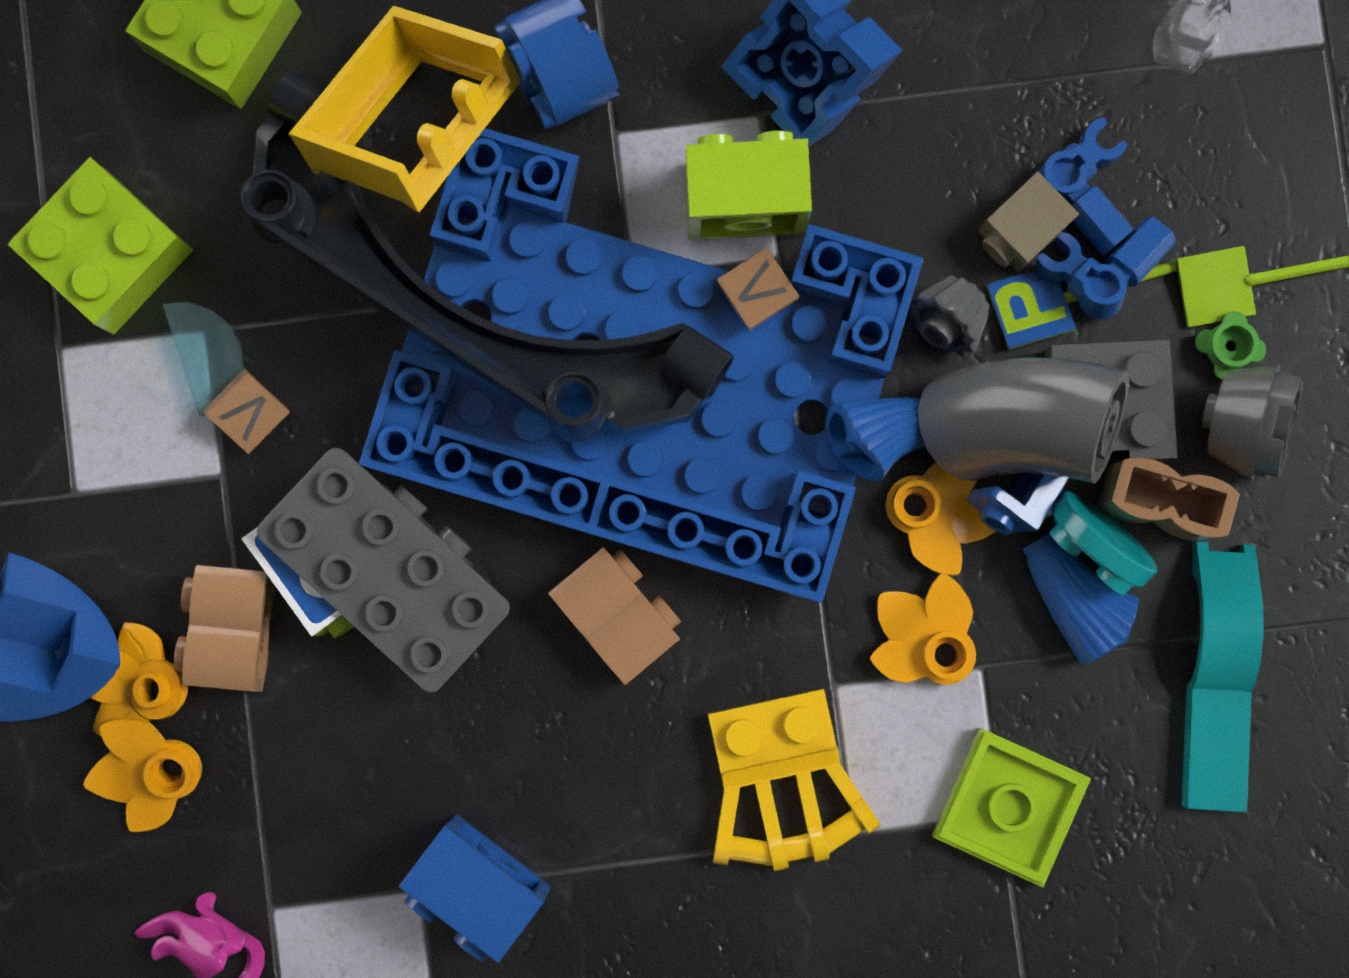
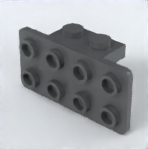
[257,448,510,692]

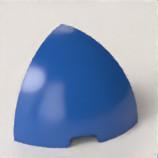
[0,553,120,722]

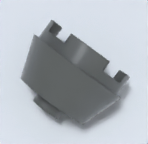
[1202,364,1303,481]

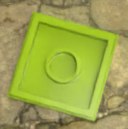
[932,728,1091,887]

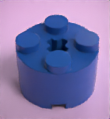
[493,0,620,130]

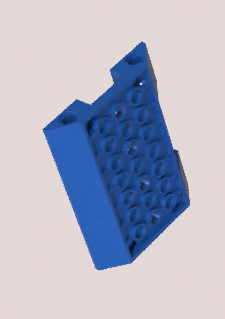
[359,128,923,603]

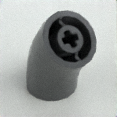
[918,357,1130,484]

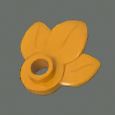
[885,462,996,575]
[870,573,976,685]
[91,623,188,736]
[83,717,202,832]

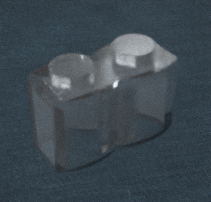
[1153,0,1231,74]

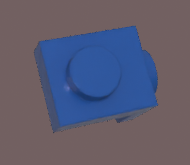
[967,473,1068,535]

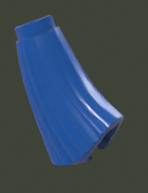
[825,397,926,482]
[1022,533,1139,665]

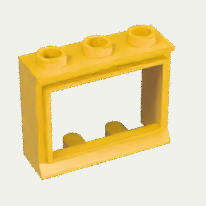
[289,6,521,213]

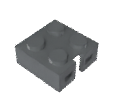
[1043,340,1178,462]

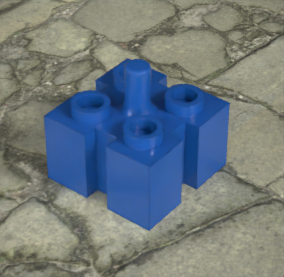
[721,0,903,147]

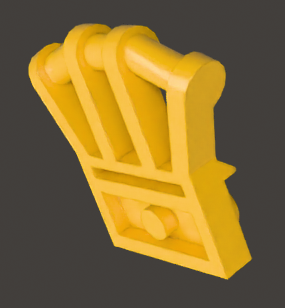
[708,688,881,871]

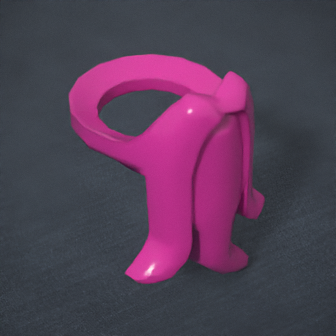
[135,892,265,978]

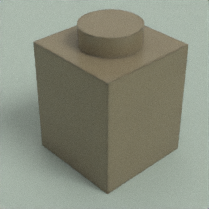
[978,172,1079,272]

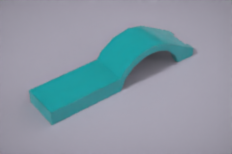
[1181,541,1264,812]

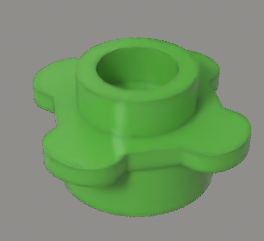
[1195,311,1266,381]

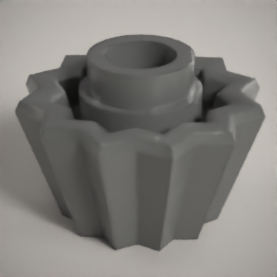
[908,275,990,357]

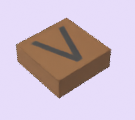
[717,247,800,332]
[203,368,290,454]

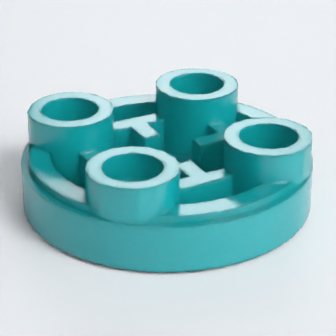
[1050,491,1158,596]

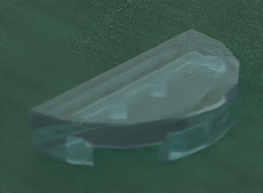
[163,301,243,417]

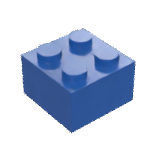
[399,814,551,963]

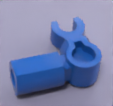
[1038,117,1135,256]
[1035,216,1176,320]

